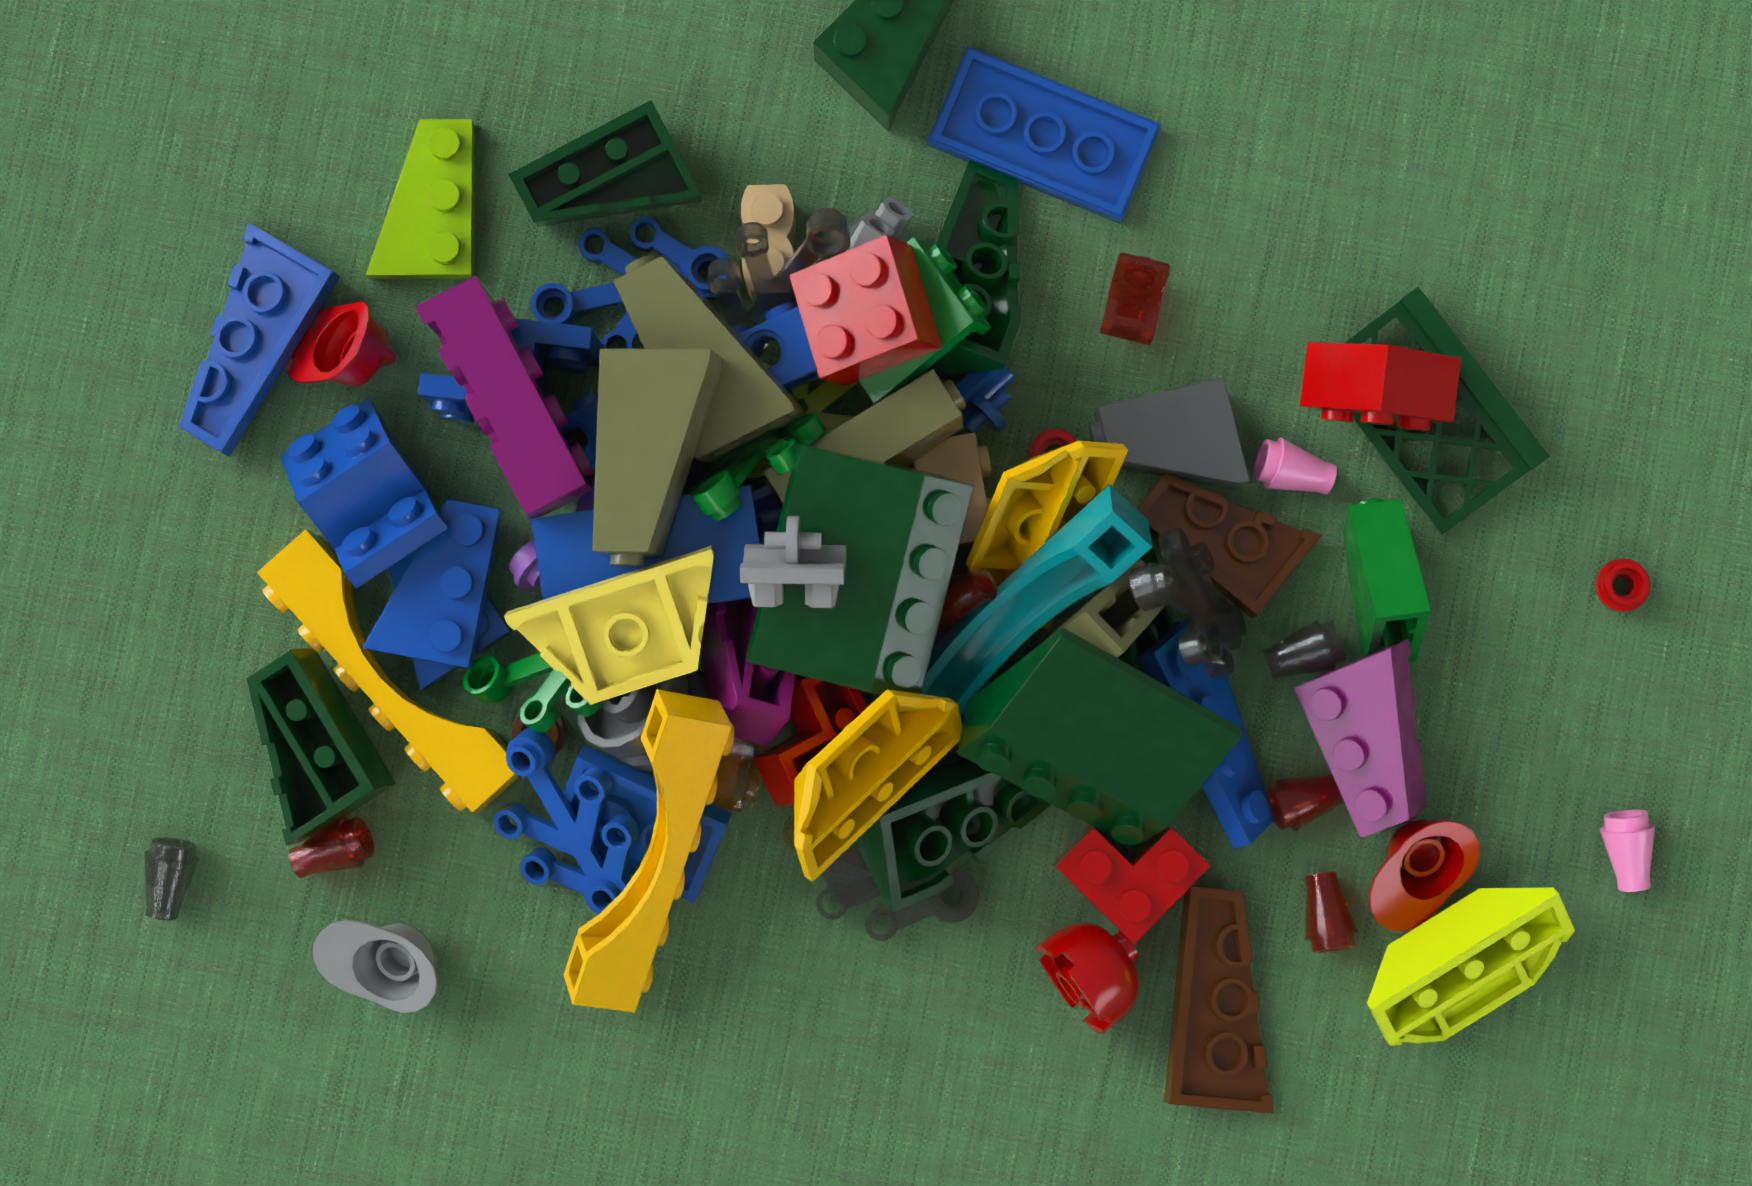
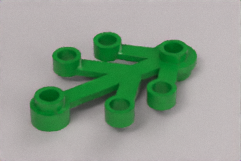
[685,391,826,521]
[463,653,603,733]

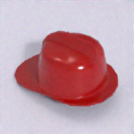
[287,302,396,386]
[1369,819,1480,931]

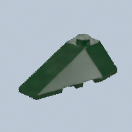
[926,160,1021,377]
[855,759,1052,913]

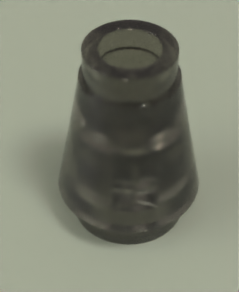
[1263,619,1347,680]
[144,837,199,920]

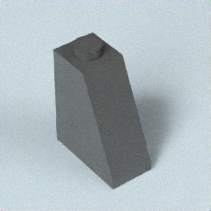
[1088,377,1250,490]

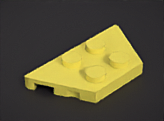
[504,546,714,705]

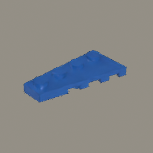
[179,222,340,457]
[1137,611,1275,849]

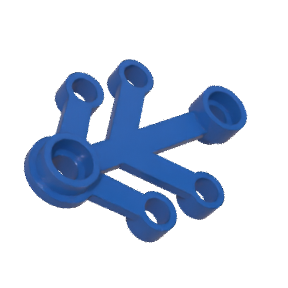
[531,217,735,349]
[493,728,639,915]

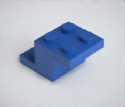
[418,319,602,424]
[280,398,448,588]

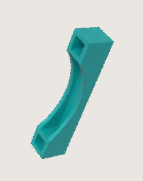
[879,484,1152,716]

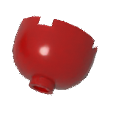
[1036,922,1139,1034]

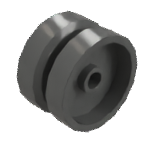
[577,669,710,776]

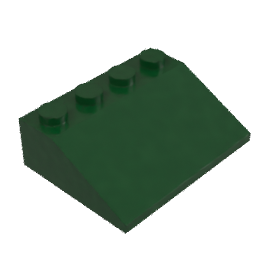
[745,443,973,694]
[957,627,1242,849]

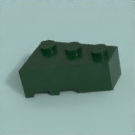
[813,0,954,132]
[508,100,702,227]
[246,648,396,846]

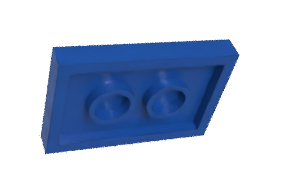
[553,745,733,903]

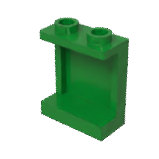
[859,237,991,404]

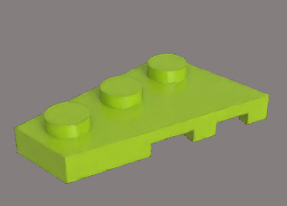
[366,119,475,279]

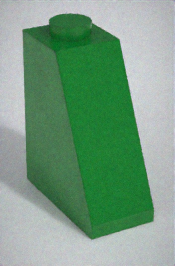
[1343,498,1431,662]

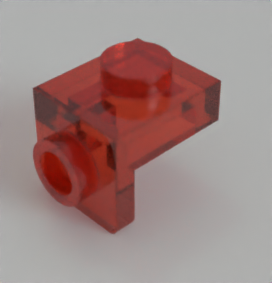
[1099,253,1171,345]

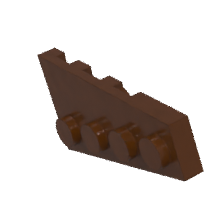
[1164,886,1274,1114]

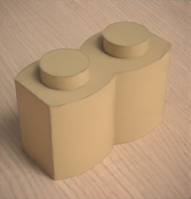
[741,184,797,303]

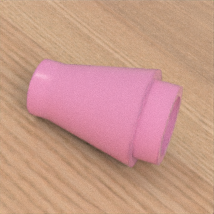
[1253,438,1337,495]
[1600,809,1655,892]

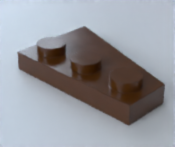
[1136,473,1322,619]

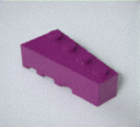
[415,276,594,519]

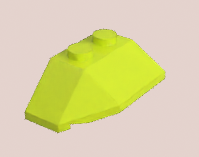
[1367,887,1575,1046]

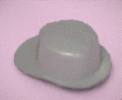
[313,920,438,1013]

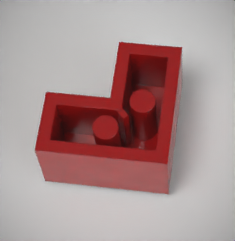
[1300,342,1461,431]
[753,674,867,806]
[1052,827,1210,944]

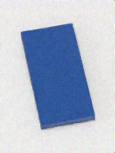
[927,46,1162,224]
[531,485,760,605]

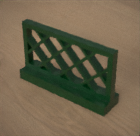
[1345,287,1550,535]

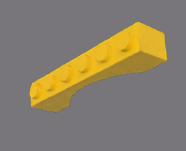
[257,529,520,813]
[564,689,734,1013]

